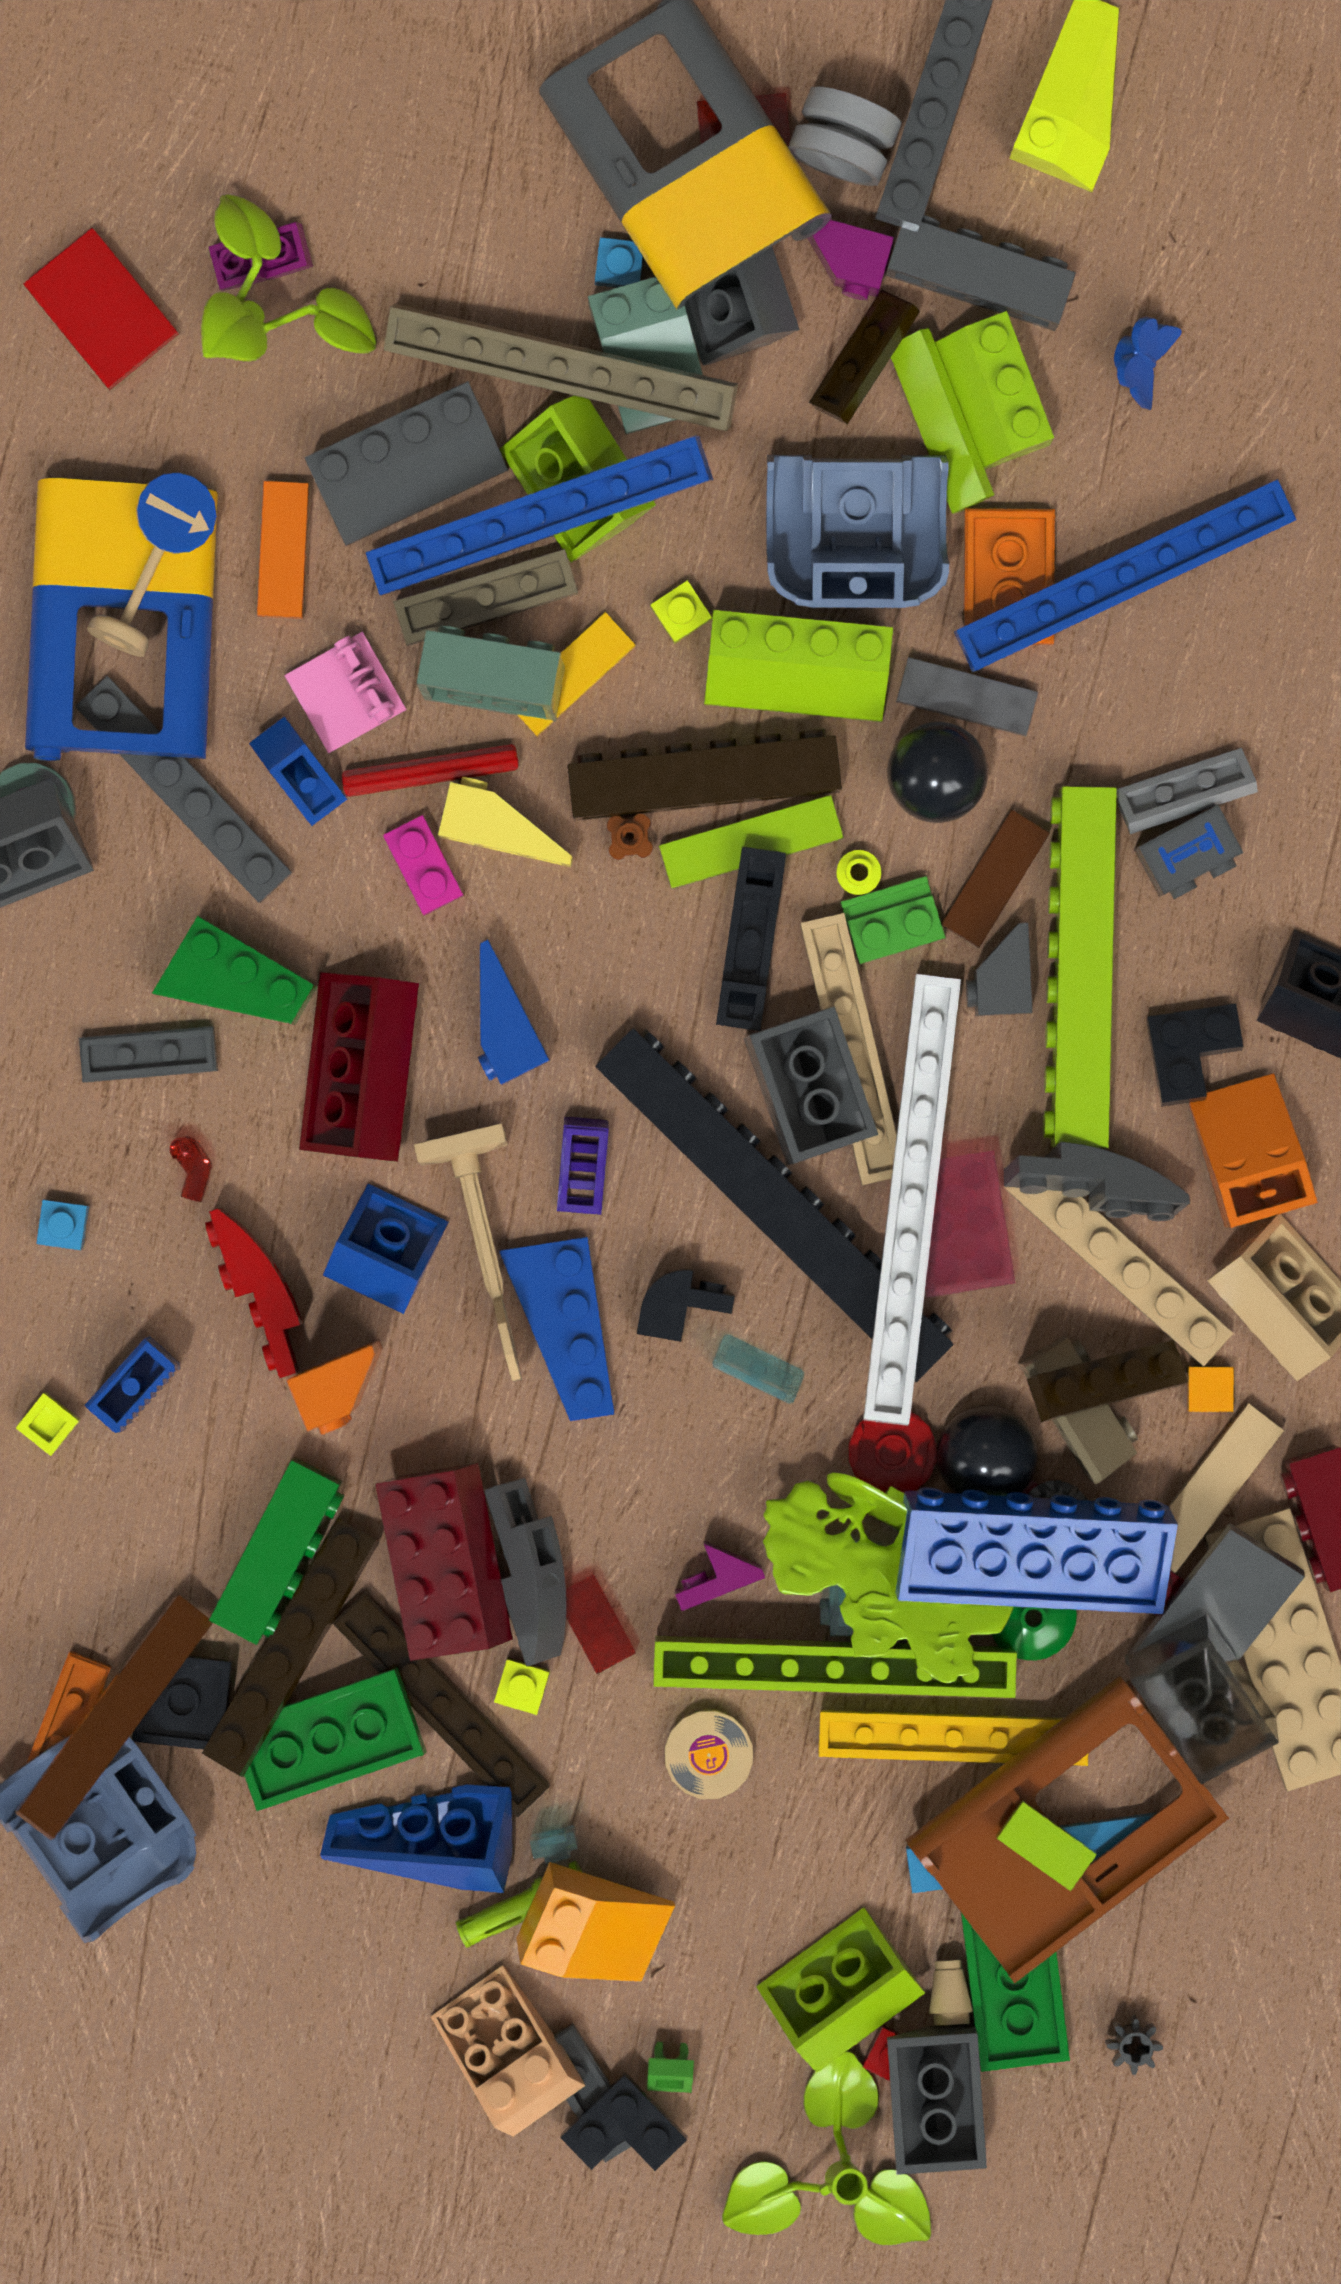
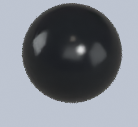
[887,722,988,823]
[937,1405,1038,1496]

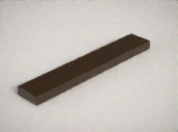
[333,1591,551,1817]

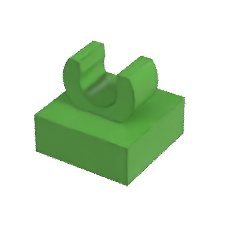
[647,2042,694,2093]

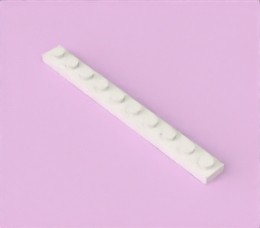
[863,974,961,1426]

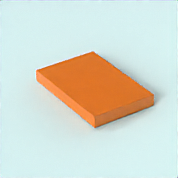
[964,509,1055,645]

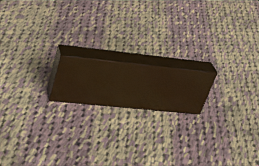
[809,290,920,425]

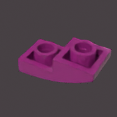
[208,222,313,291]

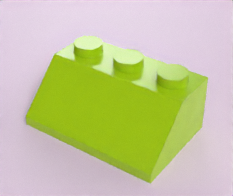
[935,311,1054,470]
[499,395,656,562]
[756,1907,925,2073]

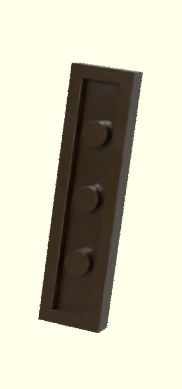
[1027,1340,1188,1422]

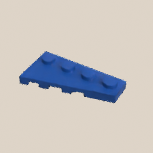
[499,1237,615,1421]

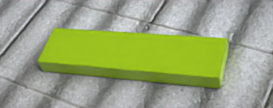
[891,328,994,514]
[659,795,844,889]

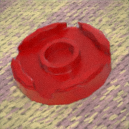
[848,1412,937,1493]

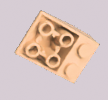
[431,1965,586,2137]

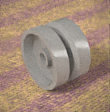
[788,86,902,186]

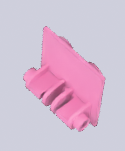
[285,631,406,754]

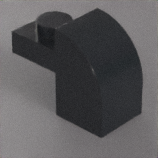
[637,1269,735,1342]

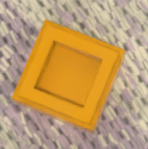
[1187,1366,1234,1412]

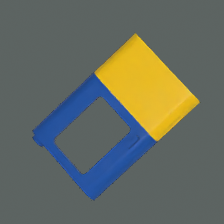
[25,478,218,761]

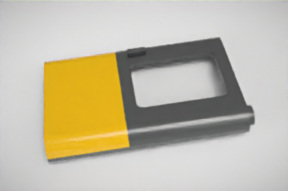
[539,0,832,310]

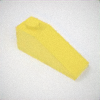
[438,777,573,868]

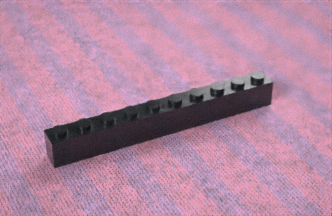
[595,1028,954,1383]

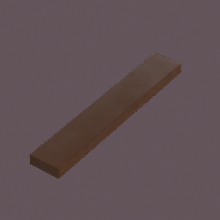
[15,1595,213,1840]

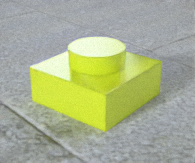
[650,580,712,644]
[16,1392,80,1456]
[494,1658,550,1715]

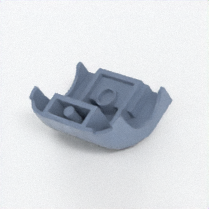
[766,455,949,608]
[0,1734,196,1943]

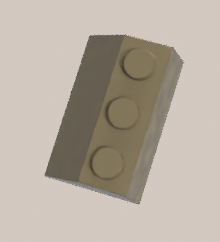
[1018,1336,1138,1484]

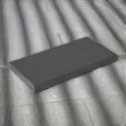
[1125,1523,1305,1710]

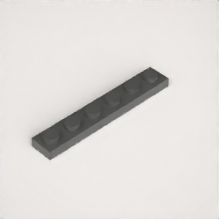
[875,0,993,232]
[75,676,292,903]

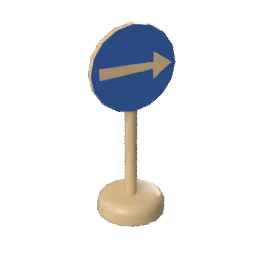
[87,473,217,657]

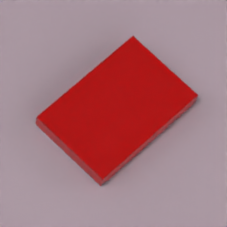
[23,228,179,391]

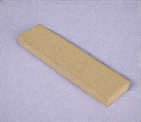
[1168,1403,1284,1573]

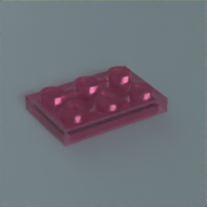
[925,1150,1016,1298]

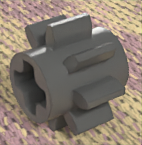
[1105,2015,1163,2075]

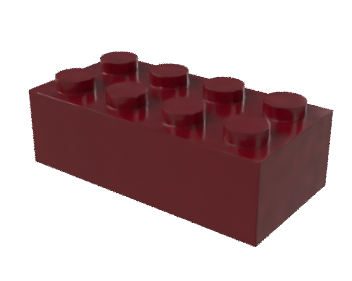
[375,1463,513,1661]

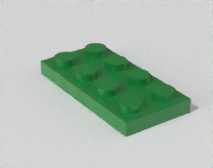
[244,1667,427,1811]
[960,1911,1070,2072]

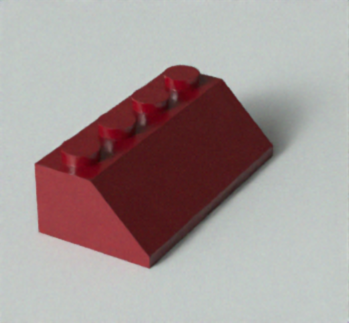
[299,972,419,1162]

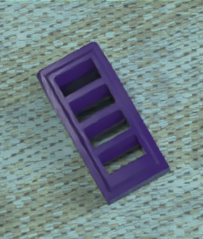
[557,1117,609,1215]

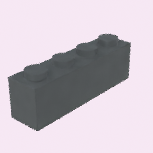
[886,215,1076,331]

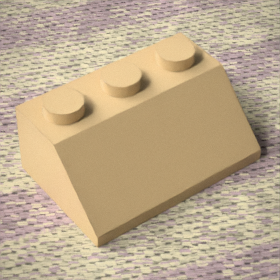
[1207,1214,1341,1381]

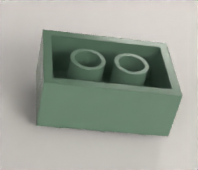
[417,626,565,722]

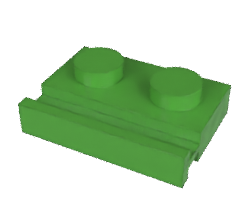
[840,876,945,965]

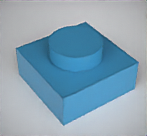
[595,237,643,288]
[36,1200,89,1250]

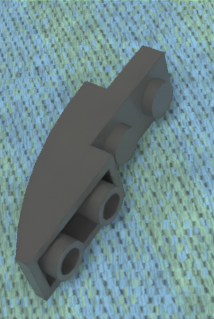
[1003,1142,1190,1222]
[484,1478,566,1667]

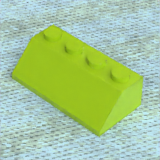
[704,610,893,722]

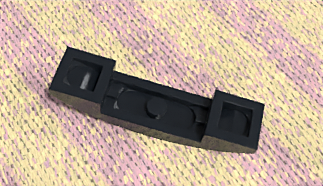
[716,846,787,1031]

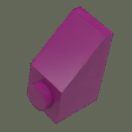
[808,220,894,300]

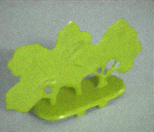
[763,1472,1014,1683]

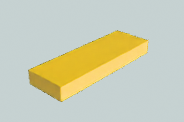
[518,612,636,737]

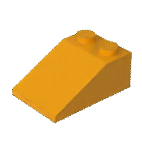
[516,1862,675,1981]

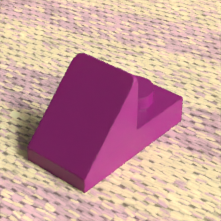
[675,1541,765,1611]

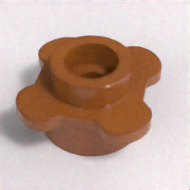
[607,814,653,860]

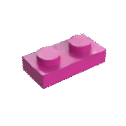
[383,815,464,916]

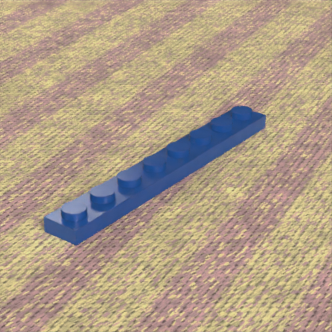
[366,436,713,595]
[954,479,1296,673]

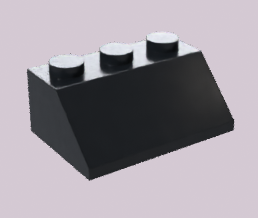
[1257,929,1341,1059]

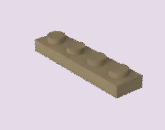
[393,549,578,646]

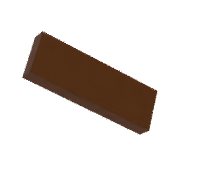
[941,810,1050,948]

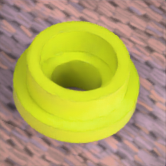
[836,850,881,895]

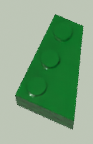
[151,916,318,1025]

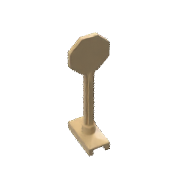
[414,1123,522,1382]

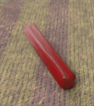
[342,744,519,797]

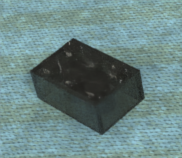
[1129,1614,1279,1785]

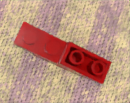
[205,1208,304,1378]

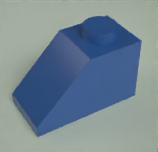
[249,716,347,826]

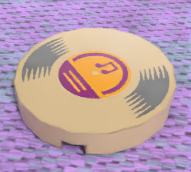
[665,1709,753,1799]

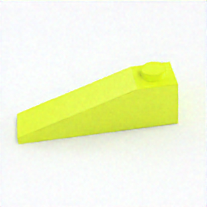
[1009,0,1119,192]

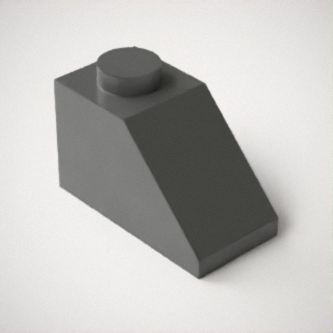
[966,923,1032,1016]

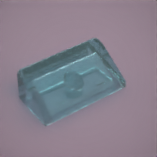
[711,1334,804,1404]

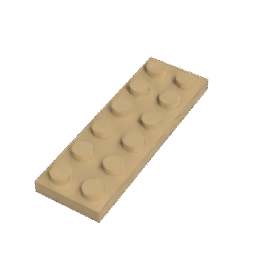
[1204,1507,1341,1792]

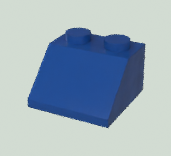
[323,1183,449,1314]

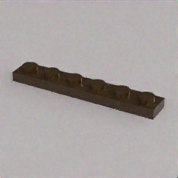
[202,1518,380,1777]

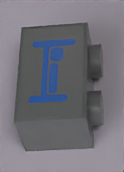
[1134,805,1244,899]

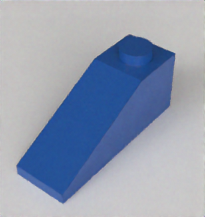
[477,940,550,1085]

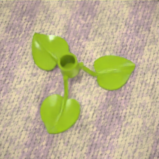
[201,194,376,361]
[722,2051,931,2245]

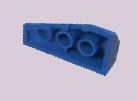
[320,1784,513,1893]

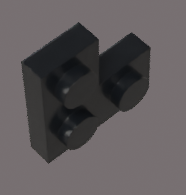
[1146,1003,1244,1107]
[560,2072,688,2171]

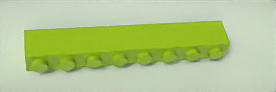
[1043,786,1117,1148]
[653,1636,1017,1698]

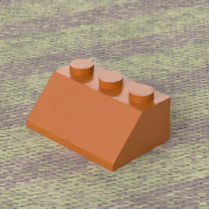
[286,1340,383,1435]

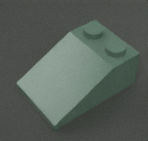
[588,277,703,435]

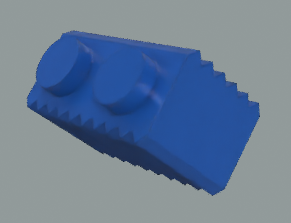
[85,1336,180,1433]

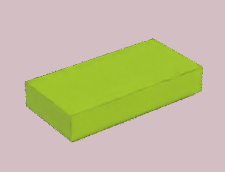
[996,1800,1097,1891]

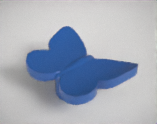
[1114,316,1182,410]

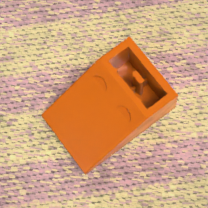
[1189,1073,1318,1228]

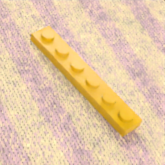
[818,1710,1088,1766]

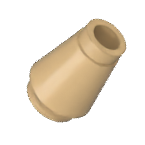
[929,1960,973,2025]

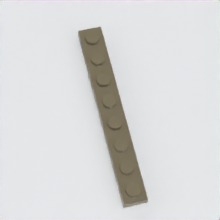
[384,304,738,431]

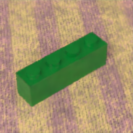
[209,1457,345,1645]

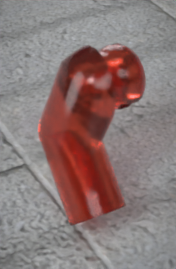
[169,1136,212,1202]

